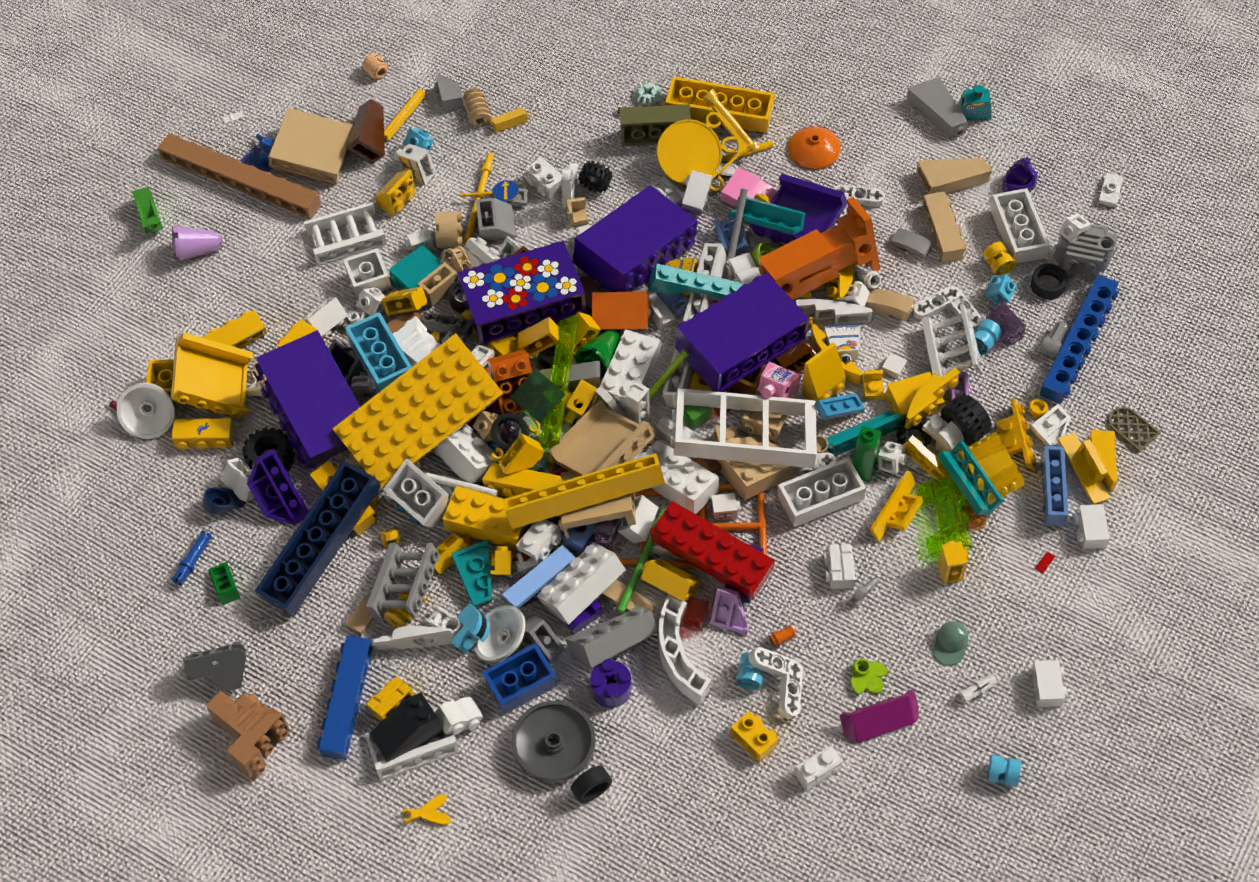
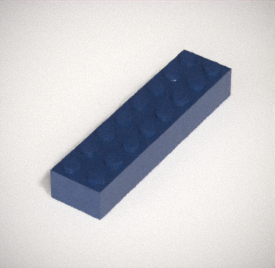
[254,461,381,617]

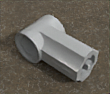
[1039,321,1071,358]

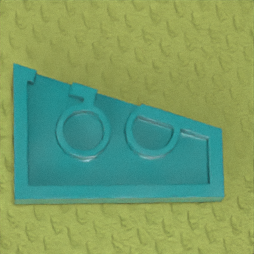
[451,540,492,607]

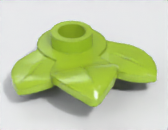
[851,658,889,695]

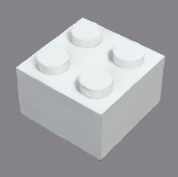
[343,248,391,299]

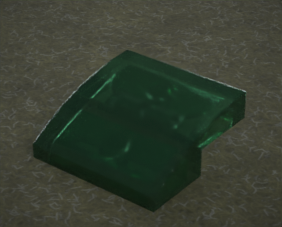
[510,368,566,423]

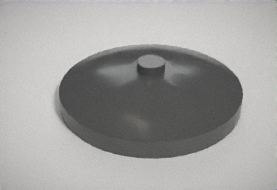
[512,700,596,782]

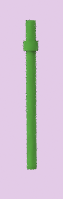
[616,508,666,614]

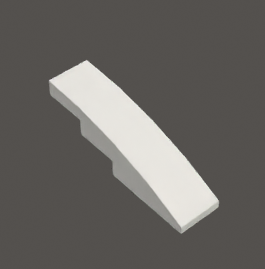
[795,299,873,325]

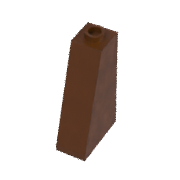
[347,99,385,163]

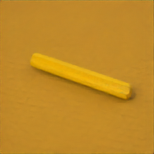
[384,89,426,141]

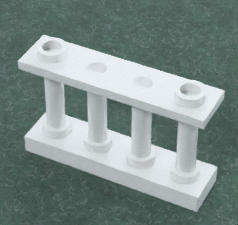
[304,202,387,265]
[921,303,984,377]

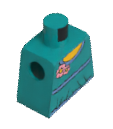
[957,85,992,121]

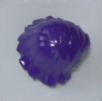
[1002,157,1038,193]

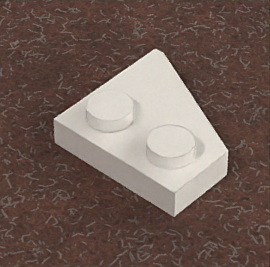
[1029,404,1071,446]

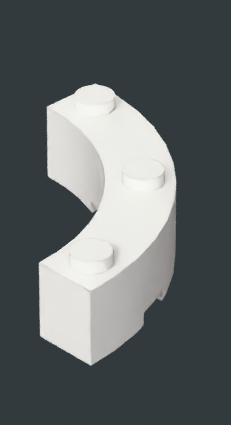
[658,594,711,706]

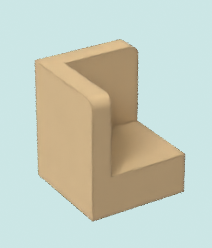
[567,197,588,227]

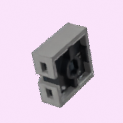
[328,338,364,389]

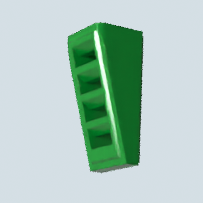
[208,562,240,605]

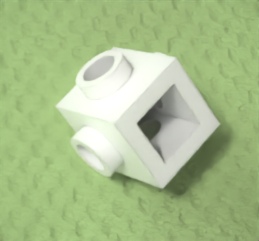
[356,287,385,316]
[878,441,907,474]

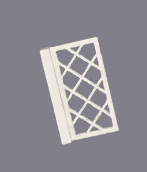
[365,708,459,781]

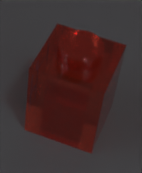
[683,597,709,632]

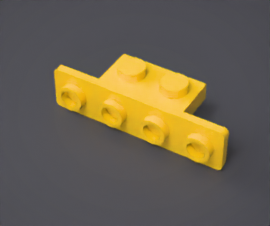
[996,398,1037,471]
[1057,433,1110,505]
[870,471,923,541]

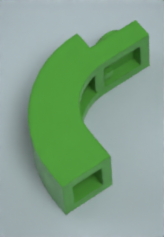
[132,186,163,234]

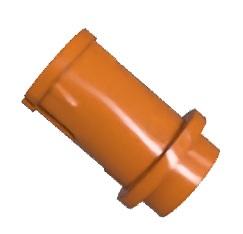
[769,625,796,647]

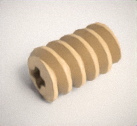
[463,88,491,126]

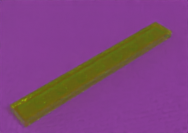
[540,315,578,449]

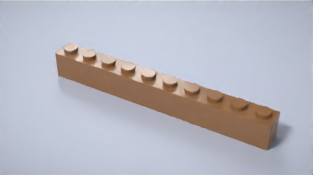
[157,133,321,219]

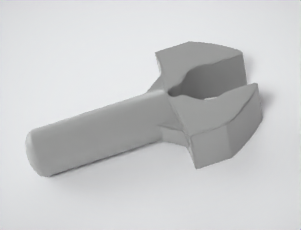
[850,577,879,606]

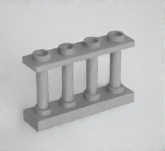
[366,543,439,619]

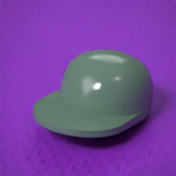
[934,621,969,666]

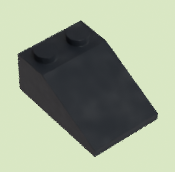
[370,692,443,762]

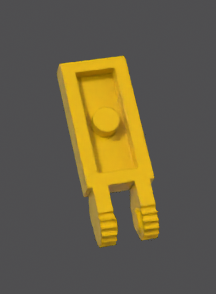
[903,436,950,482]

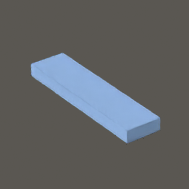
[502,545,575,609]

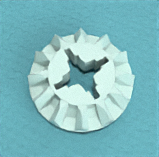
[634,82,662,106]

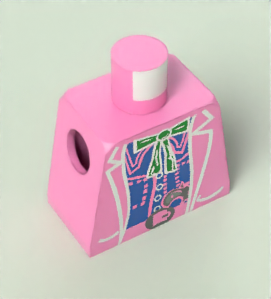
[758,362,802,399]

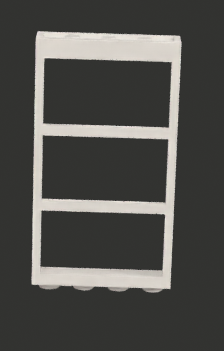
[670,388,817,468]

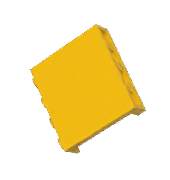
[171,332,253,419]

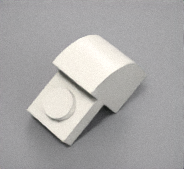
[922,414,964,452]

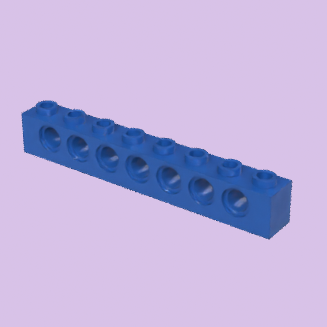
[1039,275,1119,404]

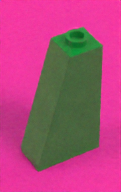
[853,426,881,482]

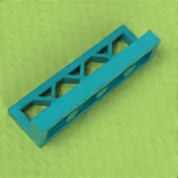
[729,197,805,235]
[826,410,902,457]
[937,441,1004,516]

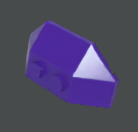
[247,449,309,525]

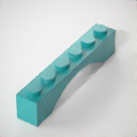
[649,263,747,300]

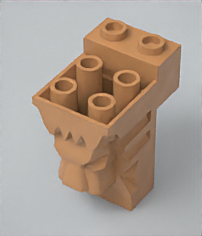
[206,691,290,780]

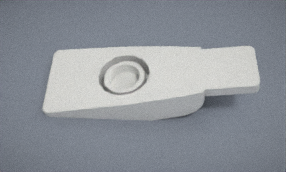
[373,625,454,651]

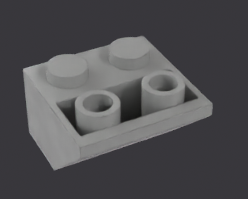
[476,198,516,241]

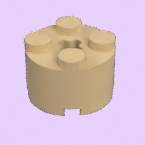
[435,211,463,248]

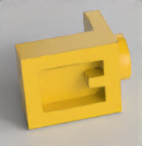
[863,369,884,400]

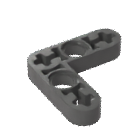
[421,314,473,343]

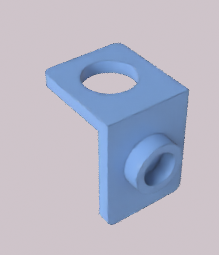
[656,293,689,315]

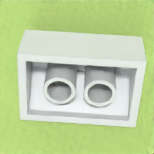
[383,459,449,528]

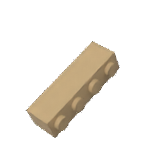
[922,191,966,263]

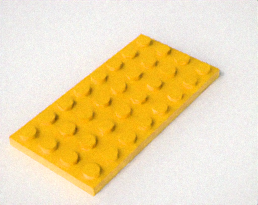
[332,333,504,490]

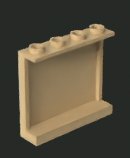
[269,108,353,185]
[549,398,655,476]
[558,471,636,538]

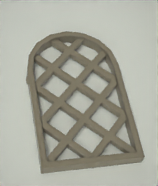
[1108,407,1161,453]

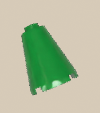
[575,330,621,378]

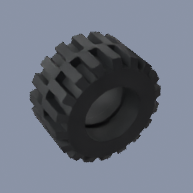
[940,394,992,446]
[242,427,294,471]

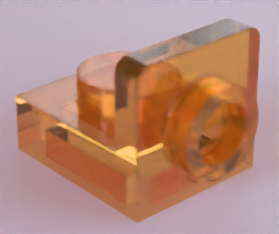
[960,499,987,529]

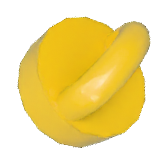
[380,528,401,548]

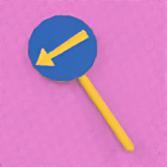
[459,180,519,202]

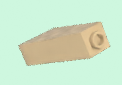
[916,158,992,194]

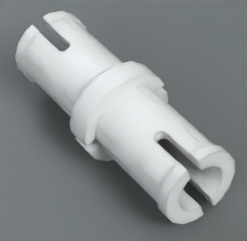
[959,672,1000,703]

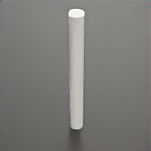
[426,473,499,497]

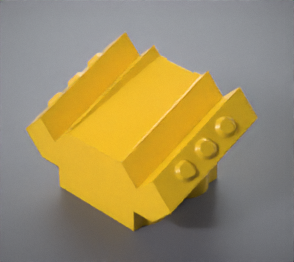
[958,432,1024,504]

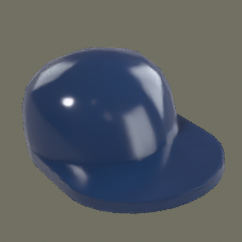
[202,487,246,515]

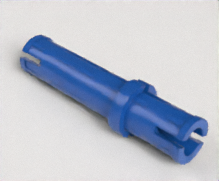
[171,531,212,586]

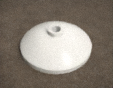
[117,383,175,439]
[474,605,525,662]

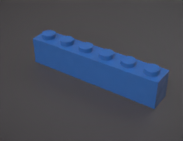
[317,636,373,760]

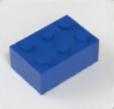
[482,643,557,715]

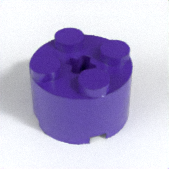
[590,659,632,708]

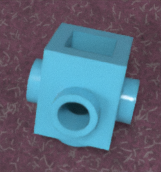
[403,128,434,152]
[985,274,1017,305]

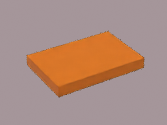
[592,291,648,330]

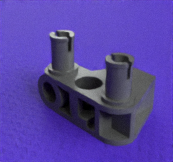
[183,642,246,692]

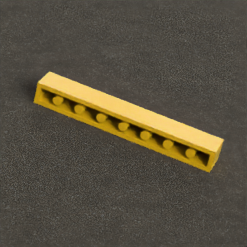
[503,453,665,529]

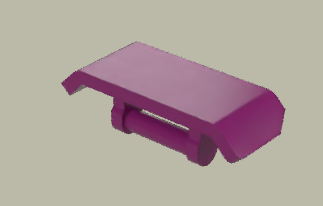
[840,690,919,743]

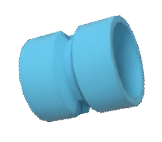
[974,319,1002,354]
[736,652,765,690]
[987,754,1022,787]

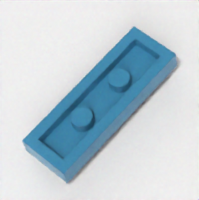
[814,393,866,420]

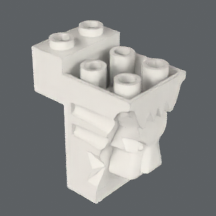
[393,316,441,367]

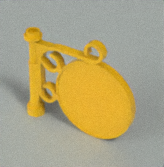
[656,89,760,192]

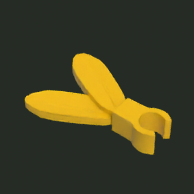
[402,794,451,825]

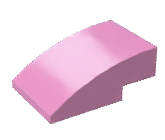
[721,167,777,207]

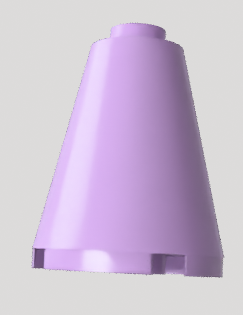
[172,225,222,262]

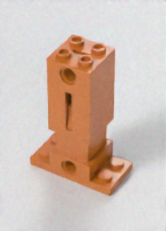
[758,197,880,300]

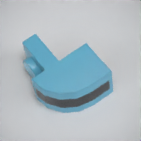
[451,603,490,654]

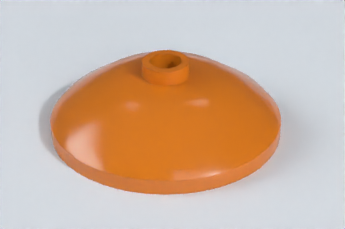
[788,126,841,170]

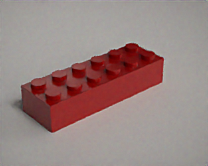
[650,501,775,600]

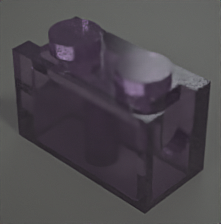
[986,301,1026,347]

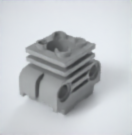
[1055,224,1118,282]

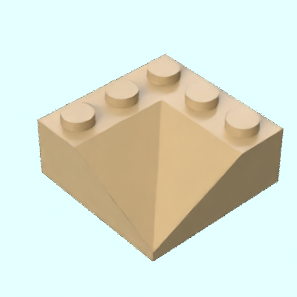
[716,436,794,500]

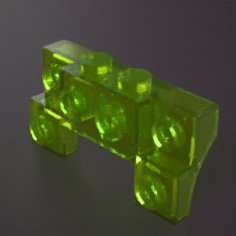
[916,476,973,558]

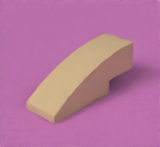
[865,288,916,321]

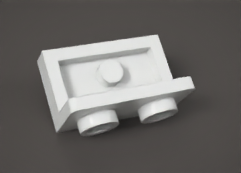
[516,519,562,565]

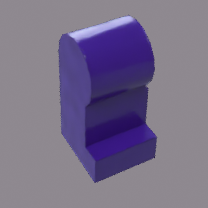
[563,599,603,633]

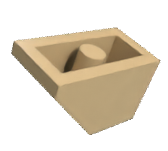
[418,262,457,306]

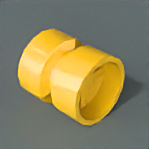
[983,242,1016,276]

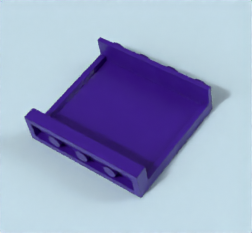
[751,174,847,244]

